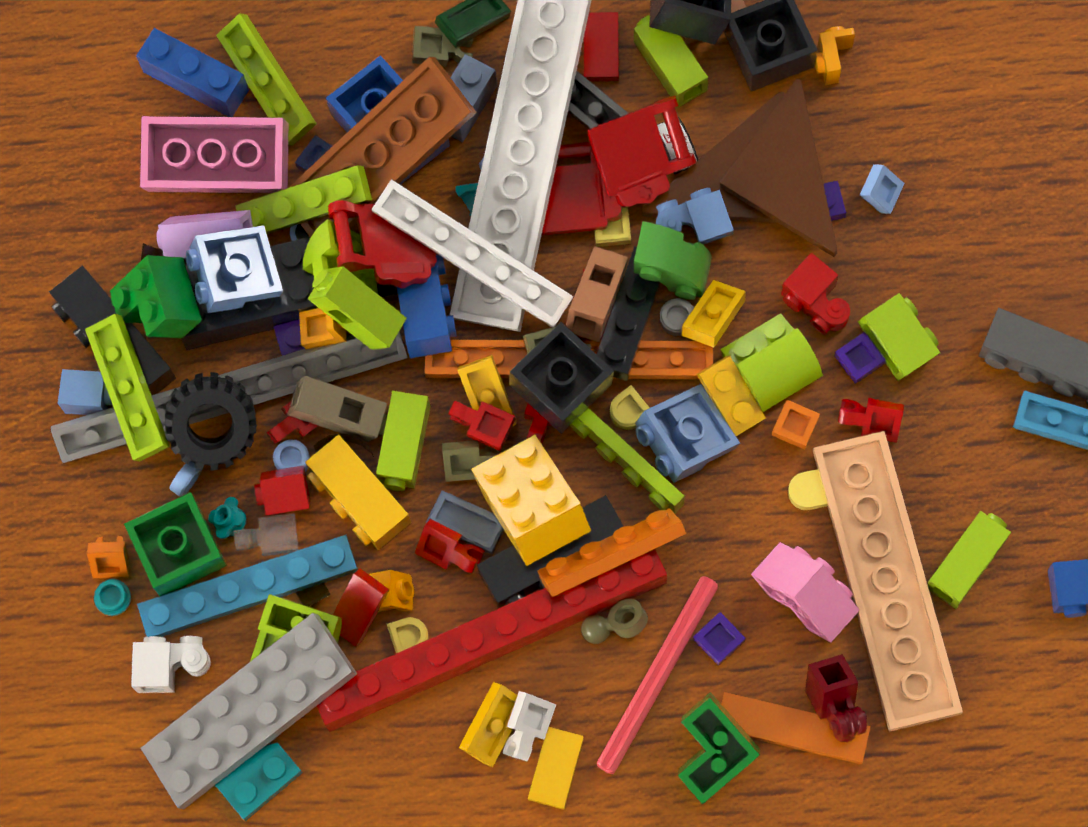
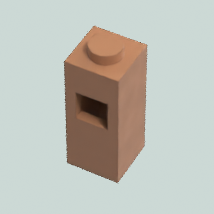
[566,246,628,342]

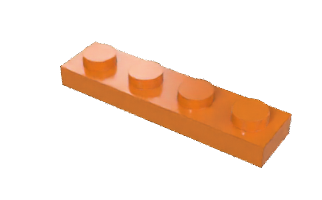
[537,508,686,597]

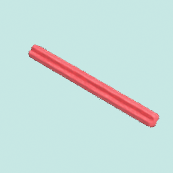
[597,576,718,774]

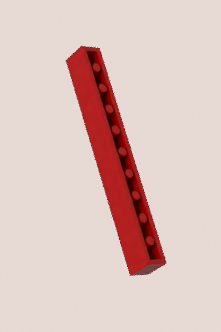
[317,549,667,732]

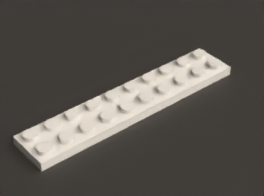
[450,0,592,332]

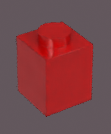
[254,465,311,516]

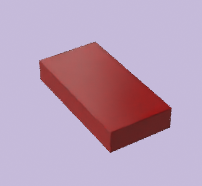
[584,12,619,82]
[333,568,390,647]

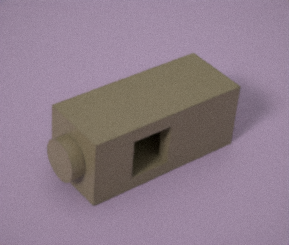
[287,376,387,442]

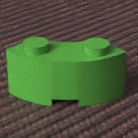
[634,221,712,300]

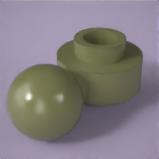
[581,599,648,644]

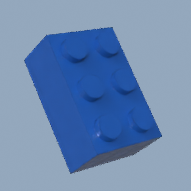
[326,55,450,185]

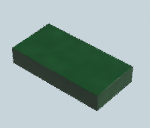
[435,0,511,48]

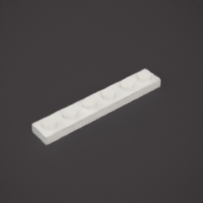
[372,179,573,328]

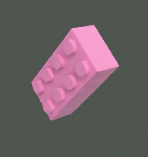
[140,116,289,193]

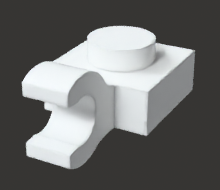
[503,691,556,761]

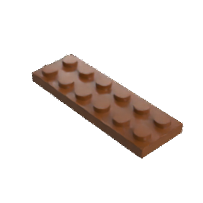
[288,56,477,238]

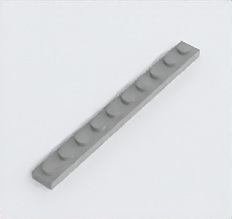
[51,331,407,463]

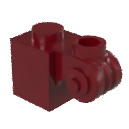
[805,654,867,742]

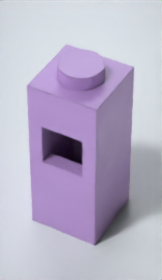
[157,210,253,258]

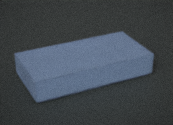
[426,490,504,555]

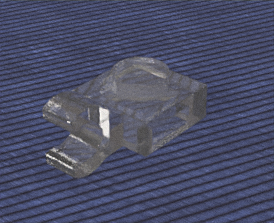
[234,513,299,556]

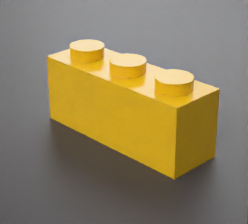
[305,434,411,550]

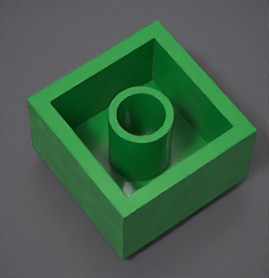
[124,492,227,596]

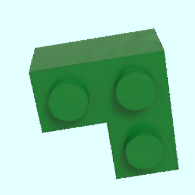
[110,255,202,338]
[677,692,760,804]

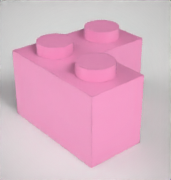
[751,542,859,643]

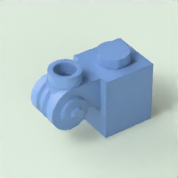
[656,188,734,245]

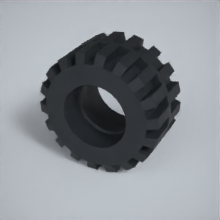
[164,372,257,470]

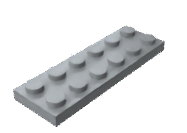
[141,613,357,809]

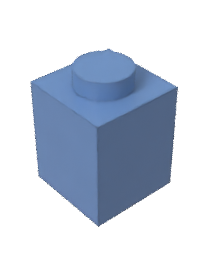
[58,369,112,415]

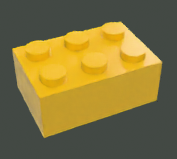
[471,435,591,566]

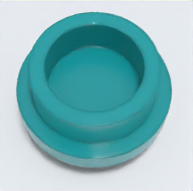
[94,579,131,616]

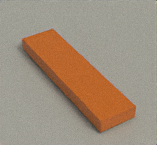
[722,692,870,765]

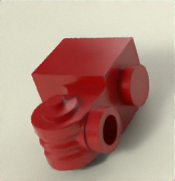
[781,253,850,335]

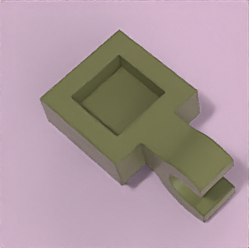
[442,440,505,482]

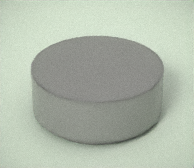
[660,298,694,336]

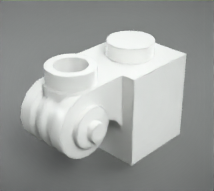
[131,636,211,693]

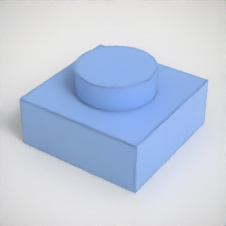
[860,165,905,214]

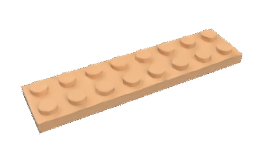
[813,431,963,732]

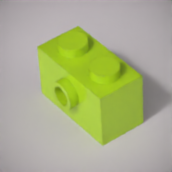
[857,293,940,381]

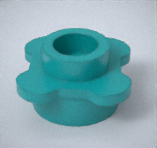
[208,497,246,539]

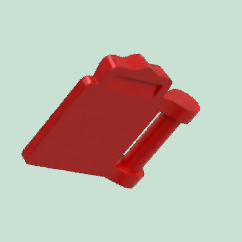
[588,96,697,207]
[541,138,622,236]
[328,200,437,288]

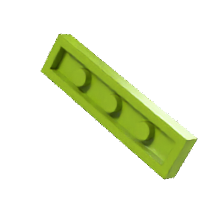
[216,13,317,145]
[235,165,372,234]
[85,314,170,462]
[570,408,685,514]

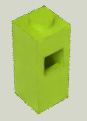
[634,15,708,108]
[308,266,407,350]
[376,391,431,491]
[927,511,1011,609]

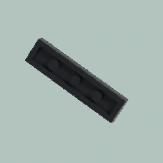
[597,246,661,381]

